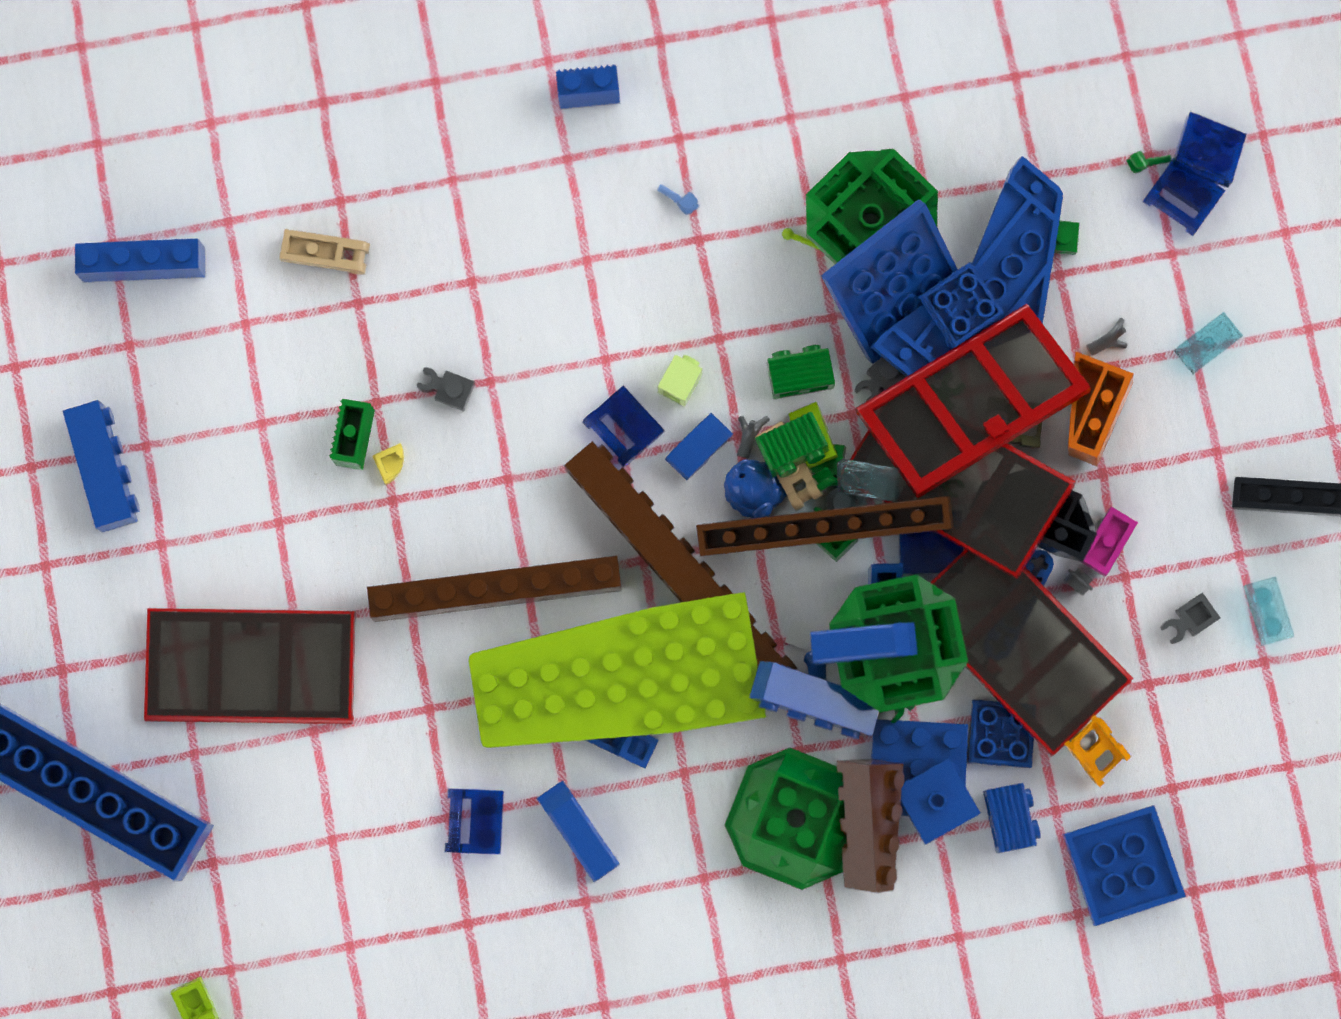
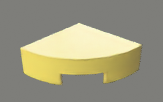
[373,443,404,485]

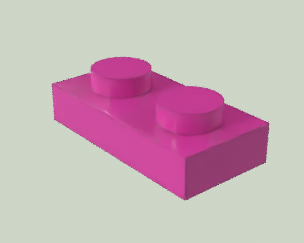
[1079,507,1138,577]

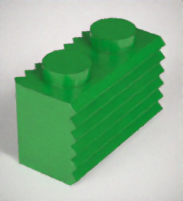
[767,345,835,399]
[329,399,375,470]
[755,412,829,478]

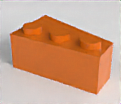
[1068,351,1134,466]

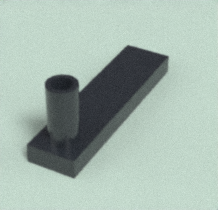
[1232,477,1341,517]

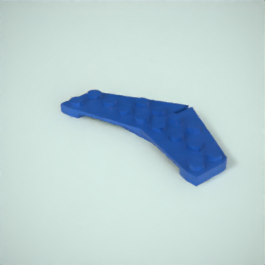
[870,156,1063,377]

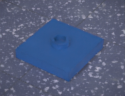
[901,758,981,845]

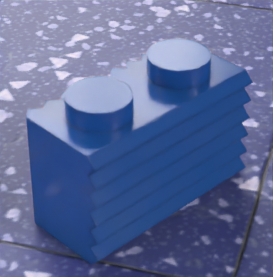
[556,64,620,109]
[983,783,1041,854]

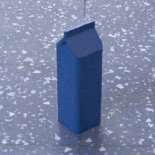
[810,622,917,665]
[537,780,620,883]

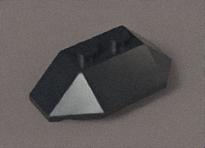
[969,470,1097,562]

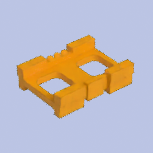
[1065,715,1131,787]

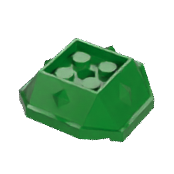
[805,149,938,264]
[829,574,968,713]
[725,747,847,890]

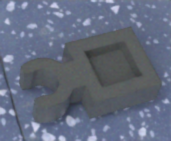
[854,357,905,401]
[416,367,475,412]
[1160,592,1220,644]

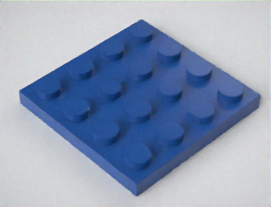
[821,199,958,364]

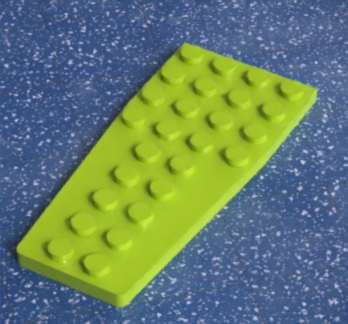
[468,592,766,748]

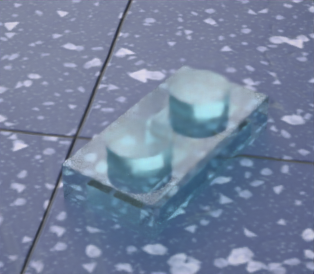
[1174,312,1243,374]
[837,459,899,502]
[1243,576,1295,646]

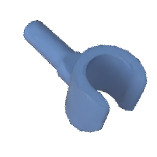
[658,184,699,214]

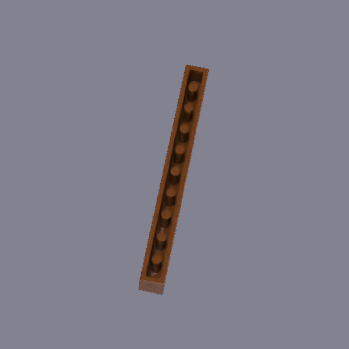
[564,441,798,670]

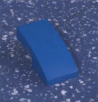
[665,413,733,480]
[585,735,659,769]

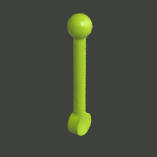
[782,228,820,250]

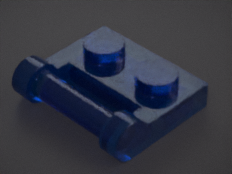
[1142,156,1226,236]
[582,385,665,468]
[444,789,504,855]

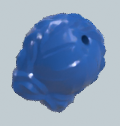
[724,459,787,518]

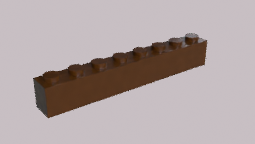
[696,496,954,556]
[367,556,622,622]

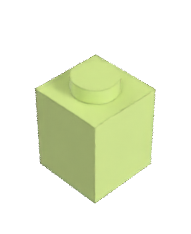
[658,355,702,407]

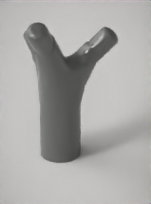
[1086,318,1127,356]
[737,416,770,459]

